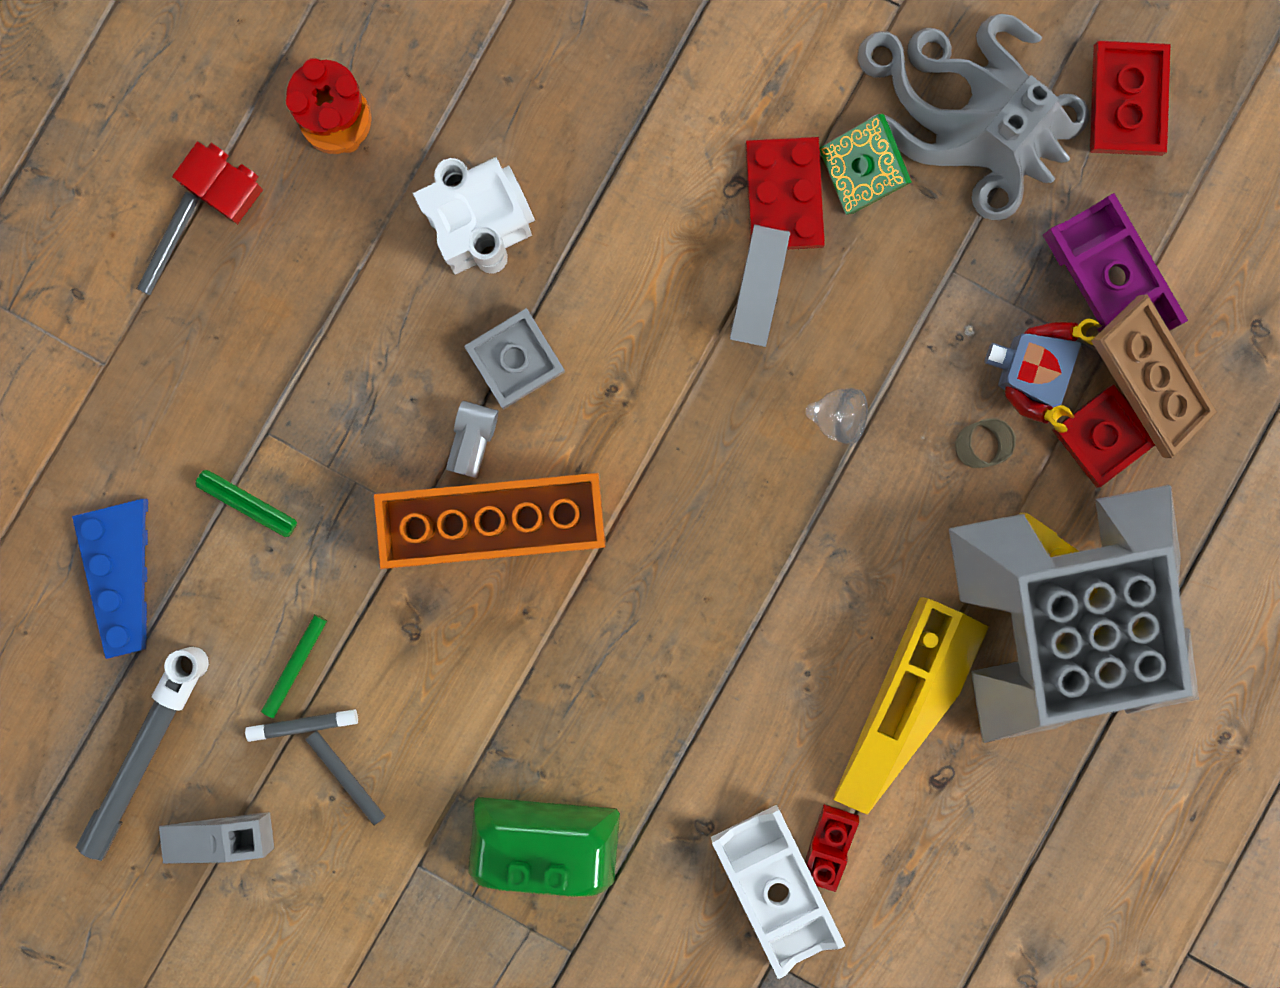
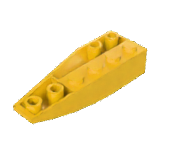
[833,597,989,815]

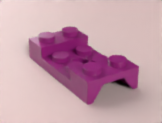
[1043,193,1188,333]

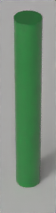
[261,614,327,718]

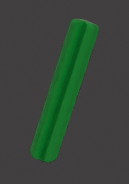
[195,470,297,537]

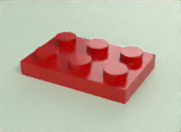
[1090,41,1171,156]
[745,137,825,250]

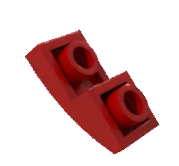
[805,805,859,892]

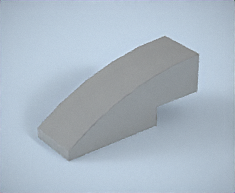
[730,224,790,347]

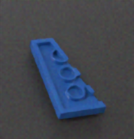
[72,499,148,659]

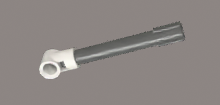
[76,647,209,861]

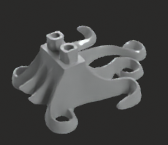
[857,14,1089,220]

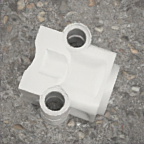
[413,157,535,275]

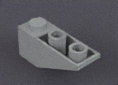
[159,812,274,864]

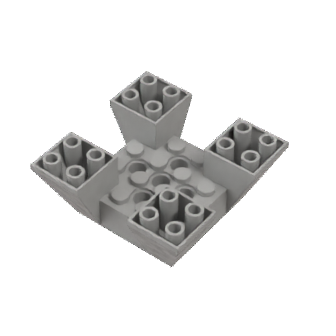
[949,485,1199,743]

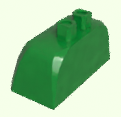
[468,797,620,896]

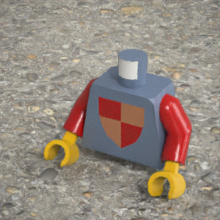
[985,319,1102,433]

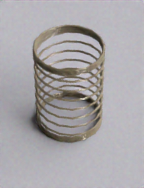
[955,418,1016,468]

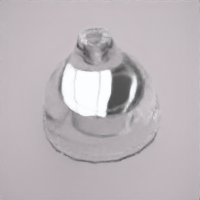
[806,388,868,444]

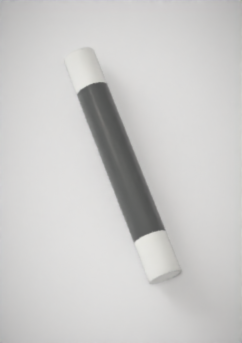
[245,709,358,742]

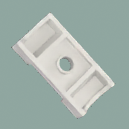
[711,805,845,979]

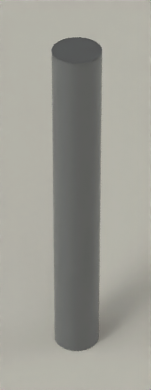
[137,192,199,295]
[305,731,385,826]

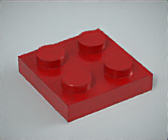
[1052,384,1155,488]

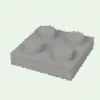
[464,308,565,410]

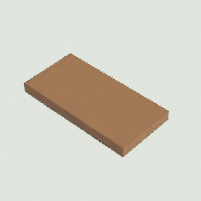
[1092,294,1217,458]

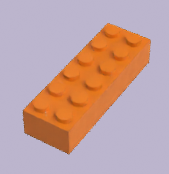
[374,473,606,569]

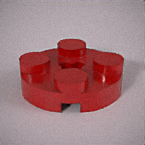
[286,58,362,136]

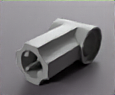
[446,401,499,478]

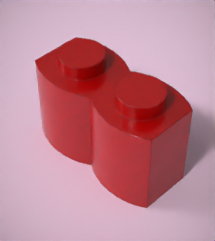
[172,141,263,225]

